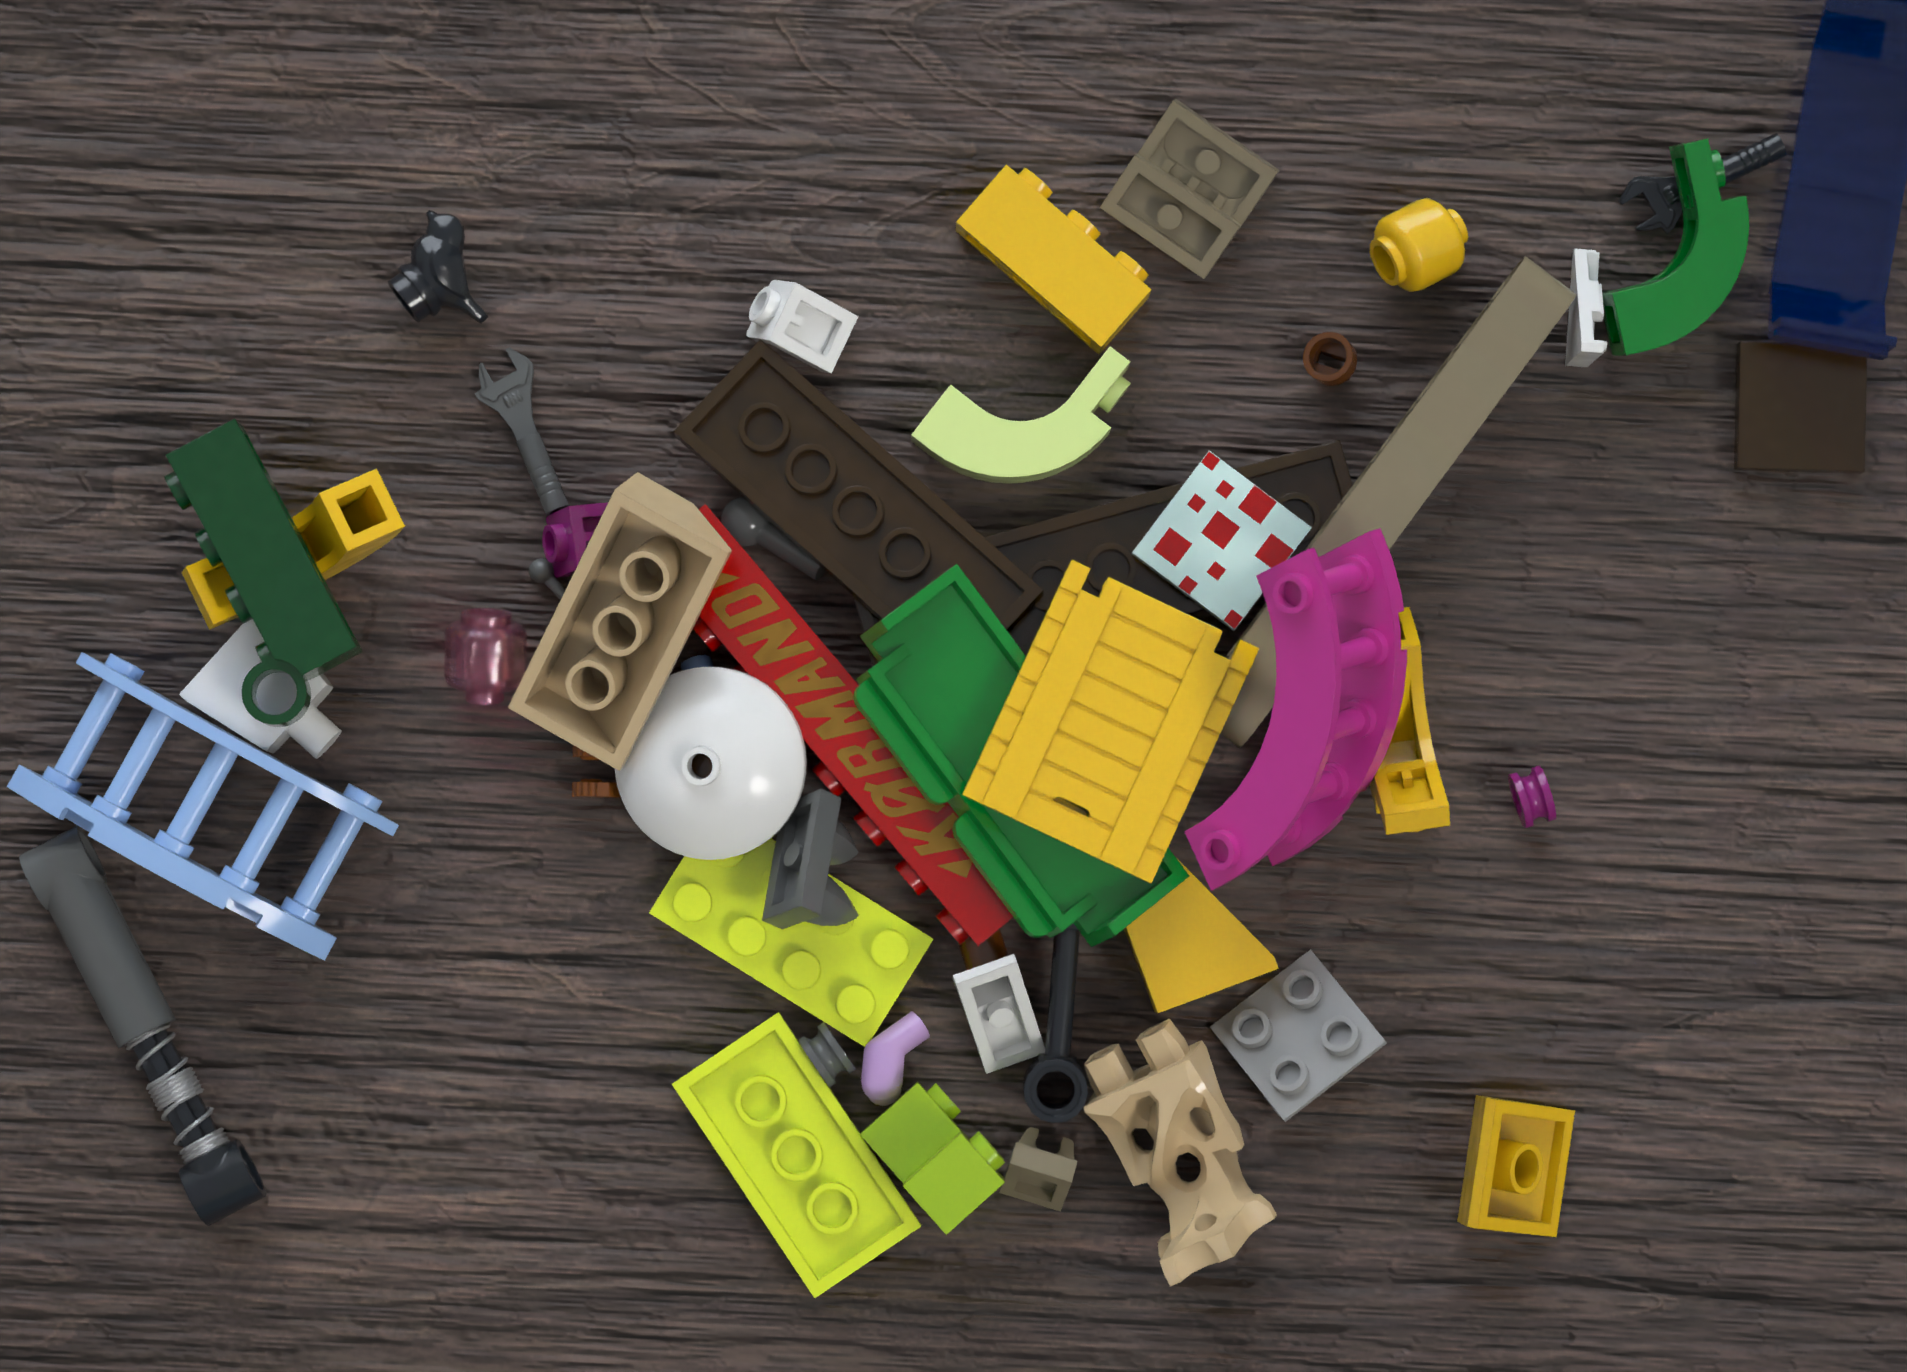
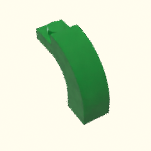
[1602,138,1749,356]

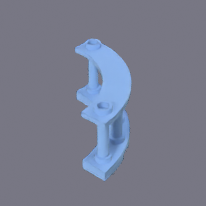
[7,652,399,961]

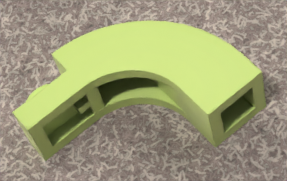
[911,347,1131,483]

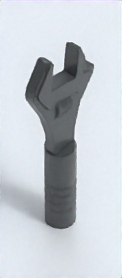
[475,347,569,516]

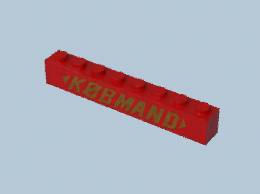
[693,504,1014,947]

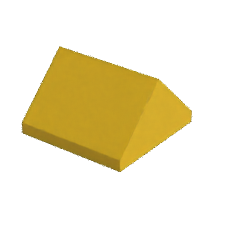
[1457,1095,1575,1237]

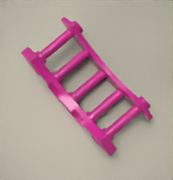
[1184,528,1407,891]

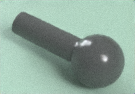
[720,497,826,581]

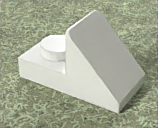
[953,954,1045,1074]

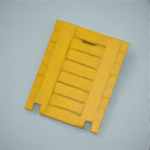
[962,559,1259,884]

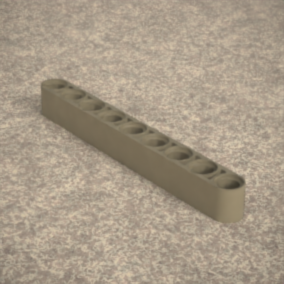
[1220,256,1577,748]

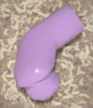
[861,1011,930,1106]

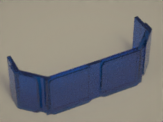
[1768,0,1907,360]

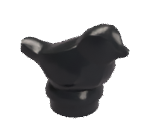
[388,210,488,324]

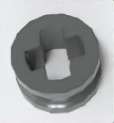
[798,1022,856,1087]

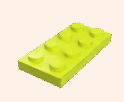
[649,838,933,1047]
[672,1012,922,1298]

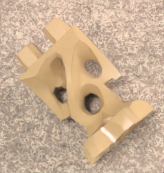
[1084,1019,1277,1286]

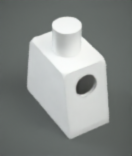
[179,619,342,759]

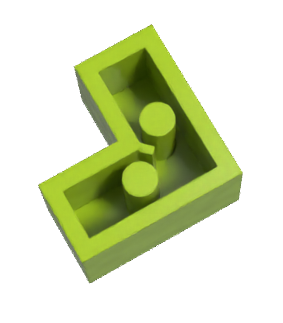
[860,1081,1005,1235]

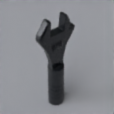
[1618,133,1787,234]

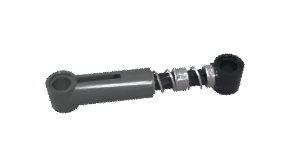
[19,825,266,1226]

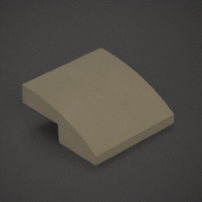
[1100,99,1280,279]

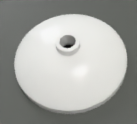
[615,666,807,860]

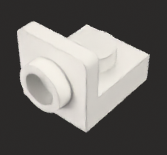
[746,280,859,374]

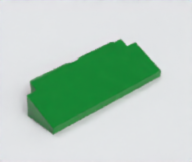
[853,564,1189,947]

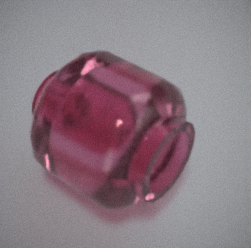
[444,608,527,705]

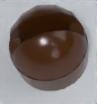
[1303,332,1357,386]

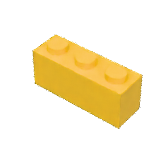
[956,164,1151,355]

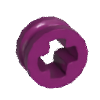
[1508,765,1556,829]

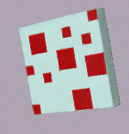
[1131,451,1312,631]

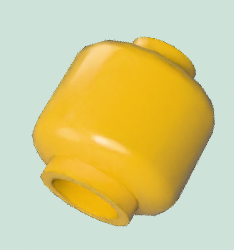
[1370,198,1468,292]

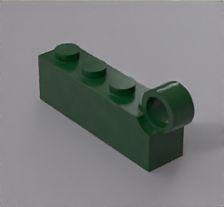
[164,418,363,727]

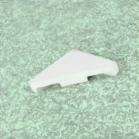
[1565,249,1607,367]

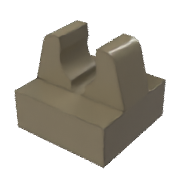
[999,1127,1078,1212]

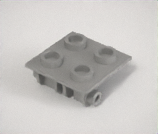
[1210,949,1387,1122]

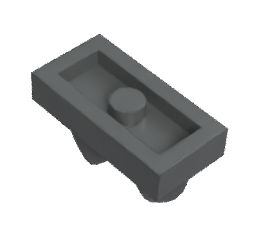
[762,789,859,929]

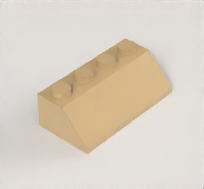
[508,472,732,771]

